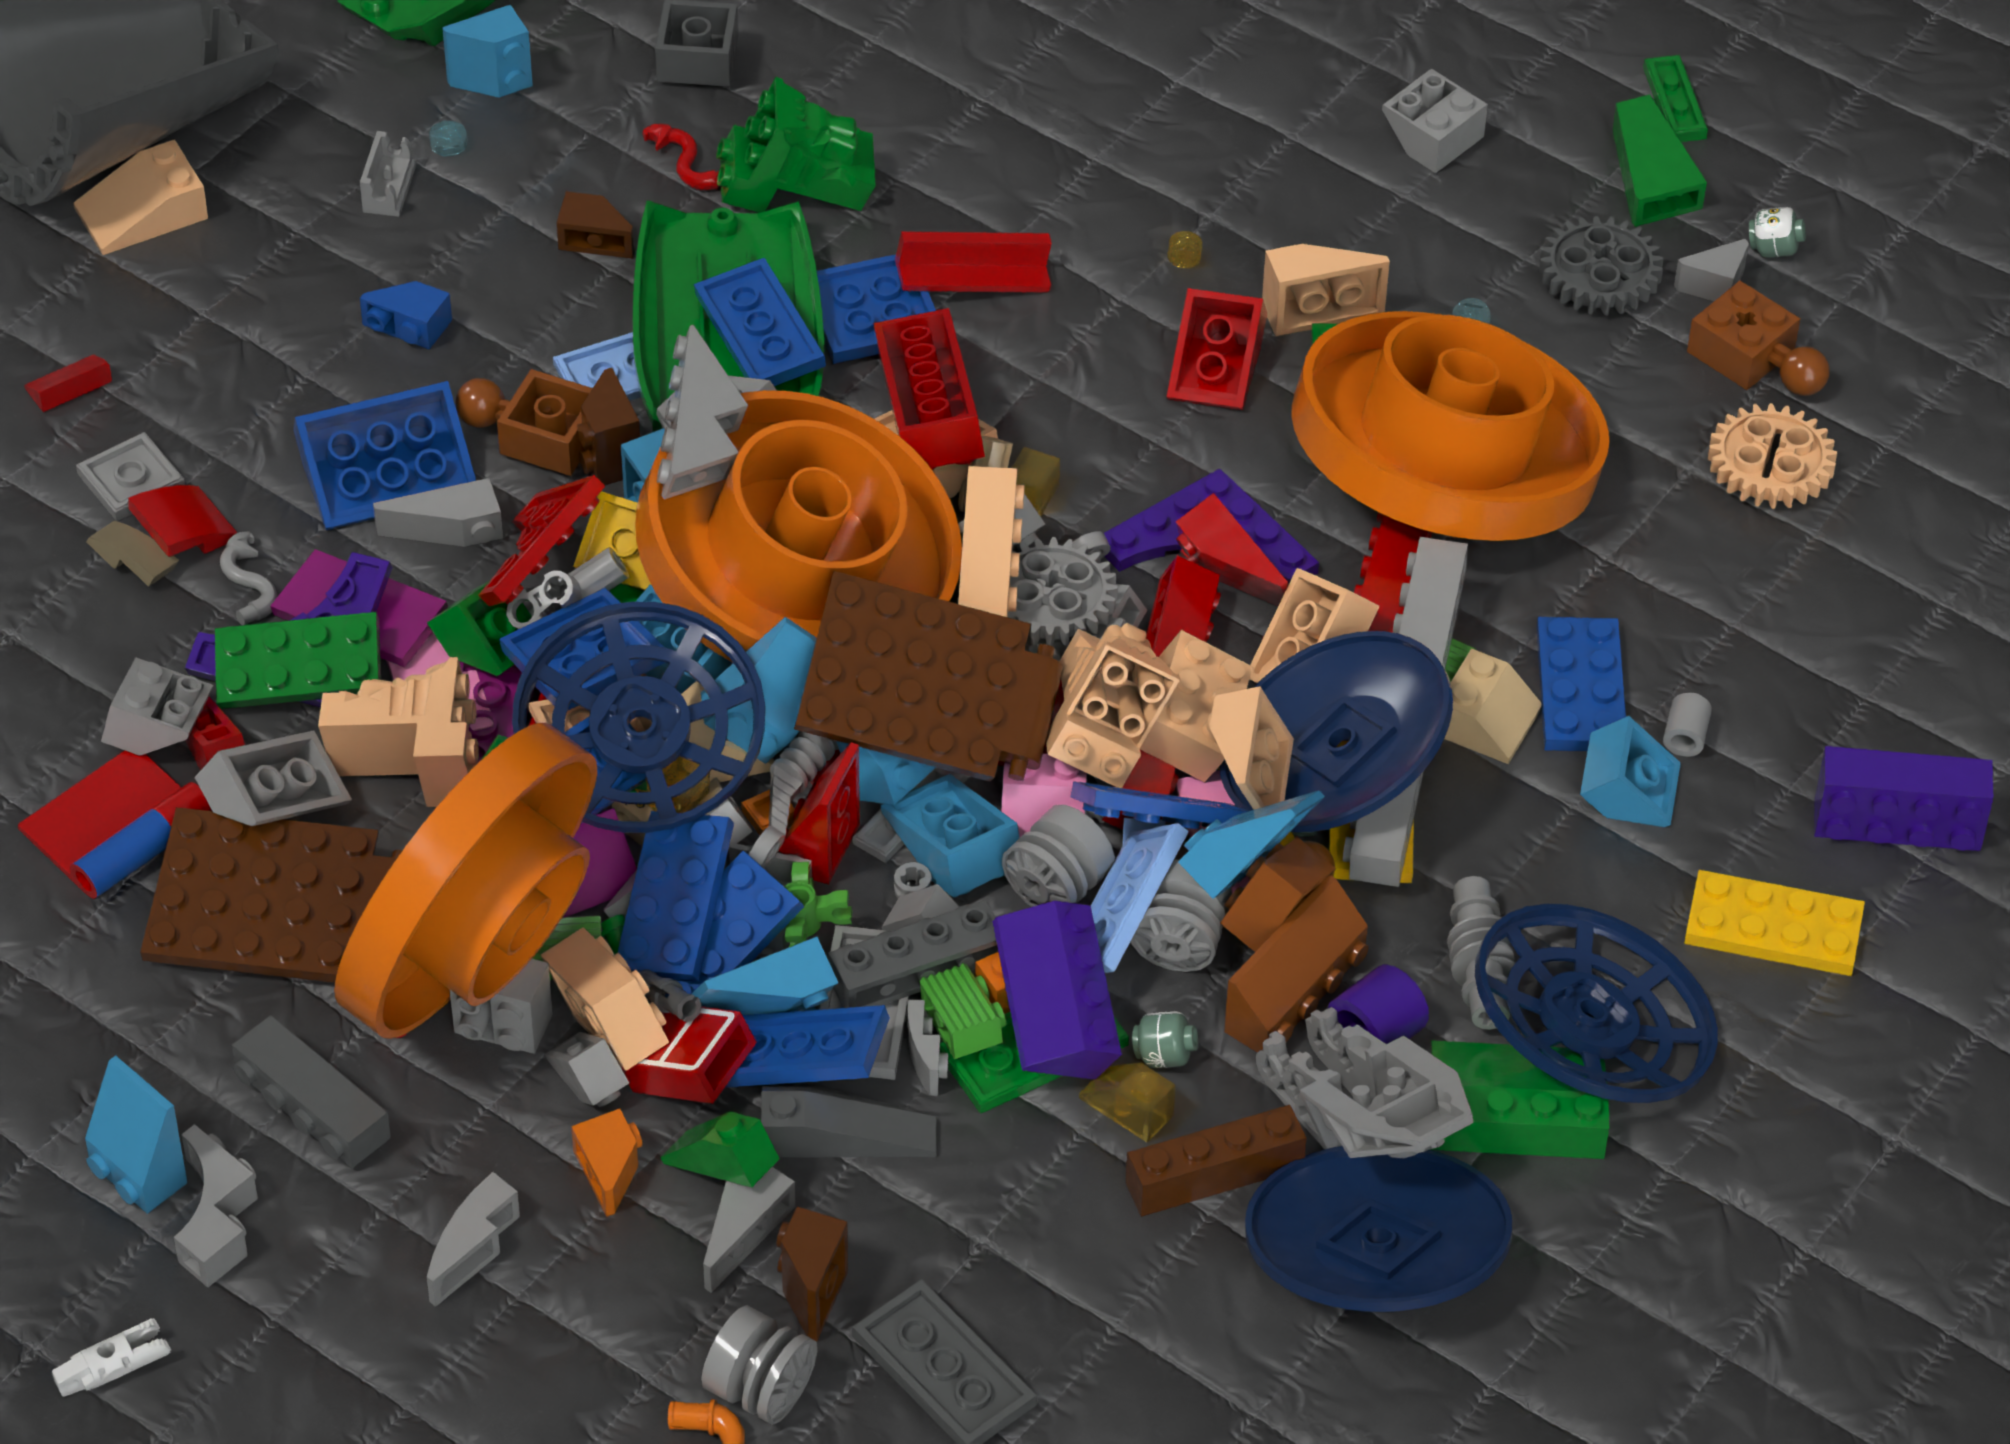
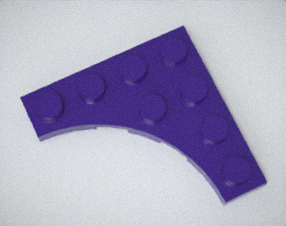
[1104,468,1319,585]
[185,552,393,707]

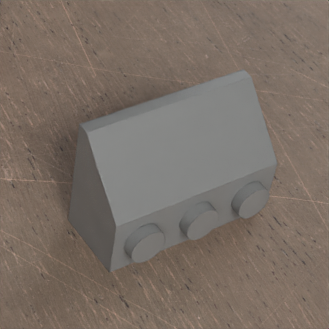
[195,730,352,826]

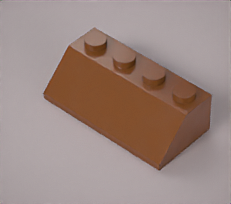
[1224,875,1369,1052]

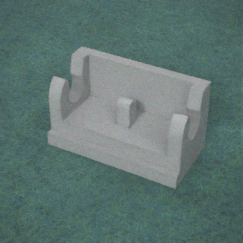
[360,131,416,217]

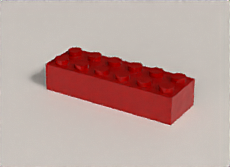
[873,308,985,470]

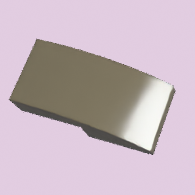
[86,521,179,587]

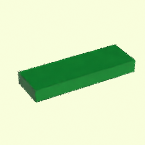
[1643,55,1708,142]

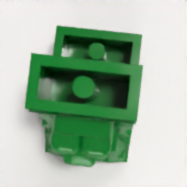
[716,77,876,213]

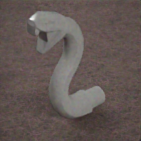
[220,531,278,625]

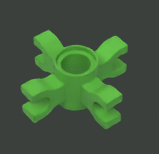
[784,861,853,947]

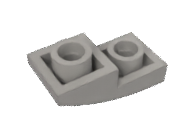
[908,1000,948,1096]

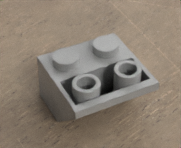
[1382,68,1488,173]
[101,657,213,756]
[450,959,553,1054]

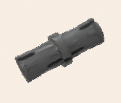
[639,969,701,1022]

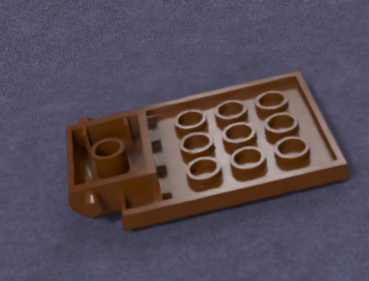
[794,571,1063,782]
[140,807,403,983]

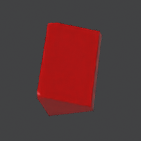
[24,354,112,412]

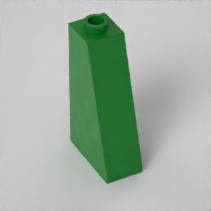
[1612,94,1707,227]

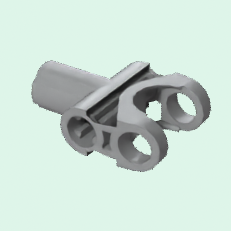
[507,547,629,629]

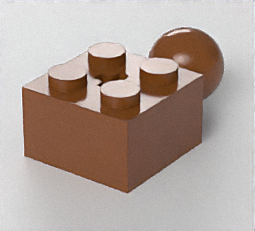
[1687,280,1830,396]
[455,369,593,476]
[1220,837,1336,952]

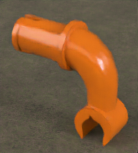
[668,1399,745,1444]

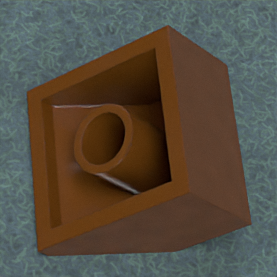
[577,367,640,485]
[776,1206,848,1342]

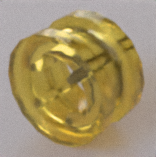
[1168,231,1203,269]

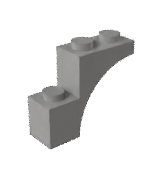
[174,1124,258,1287]

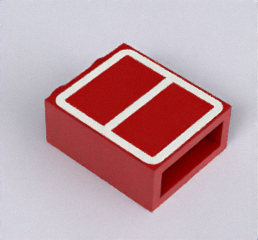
[618,1007,757,1104]

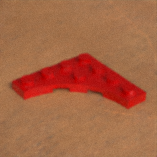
[478,475,605,606]

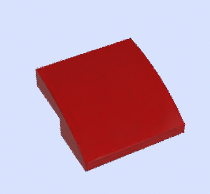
[128,485,237,557]

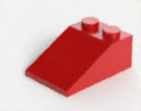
[1167,288,1268,410]
[1176,493,1288,607]
[778,742,860,885]

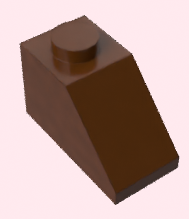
[557,191,634,259]

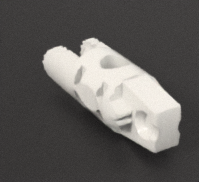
[52,1318,171,1397]

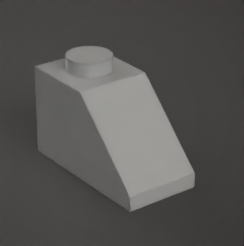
[544,1032,629,1107]

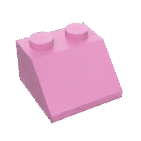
[1001,754,1087,838]

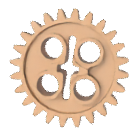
[1708,403,1837,509]

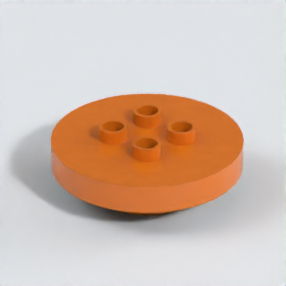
[1292,311,1609,541]
[635,390,962,663]
[334,723,597,1039]

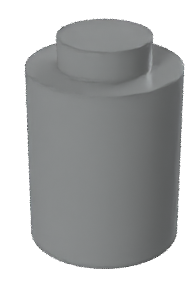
[1663,693,1712,757]

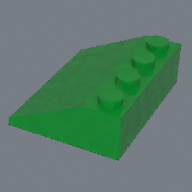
[1430,1040,1609,1159]

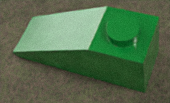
[660,1112,780,1187]

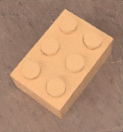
[1140,630,1253,782]
[540,927,669,1071]

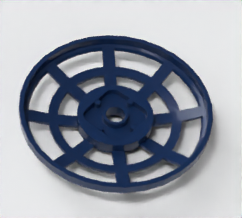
[512,602,766,833]
[1475,904,1718,1103]

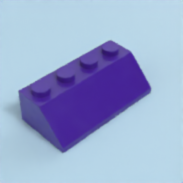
[992,900,1122,1080]

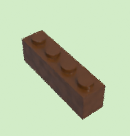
[1125,1104,1307,1217]

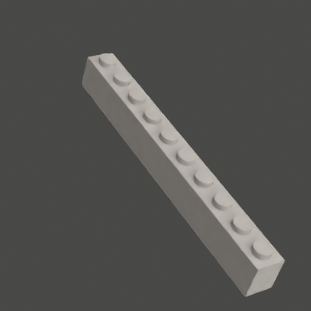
[1343,537,1468,887]

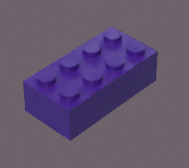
[1814,746,1993,851]

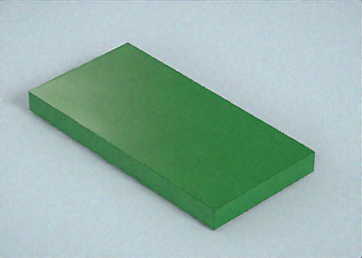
[940,1012,1129,1114]

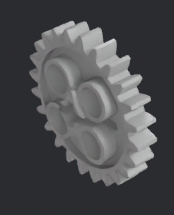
[1008,537,1118,646]

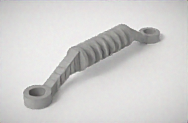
[749,731,839,869]

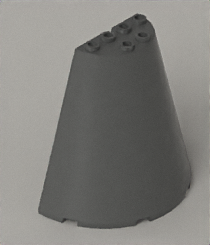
[0,0,280,206]

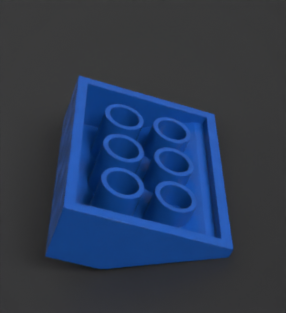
[293,381,476,530]

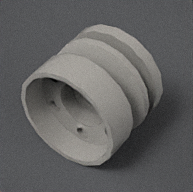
[1002,805,1115,907]
[1131,859,1232,972]
[701,1305,818,1425]

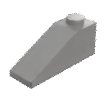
[373,478,503,547]
[703,1167,795,1293]

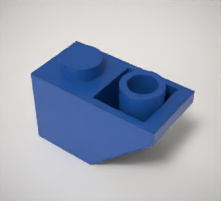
[360,281,452,350]

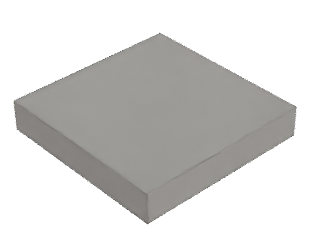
[76,432,185,521]

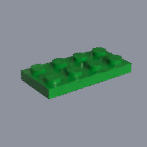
[215,612,381,709]

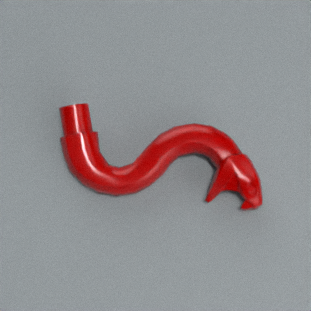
[642,124,719,190]

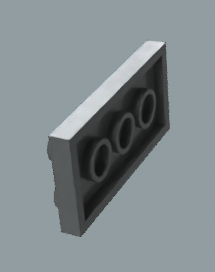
[852,1279,1037,1444]

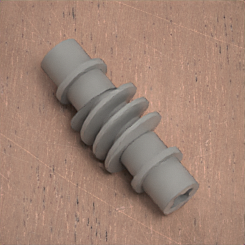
[1447,876,1515,1030]

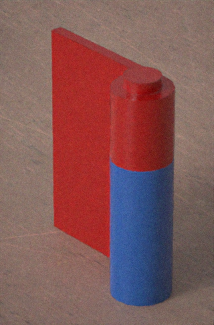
[17,750,212,899]

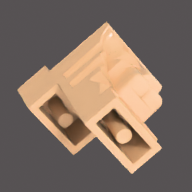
[1046,623,1180,788]
[318,657,479,807]

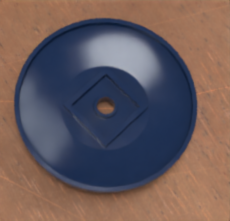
[1219,631,1453,833]
[1245,1146,1512,1312]

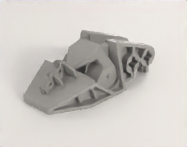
[1256,1007,1473,1159]

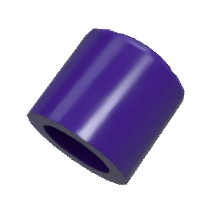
[1327,964,1429,1044]

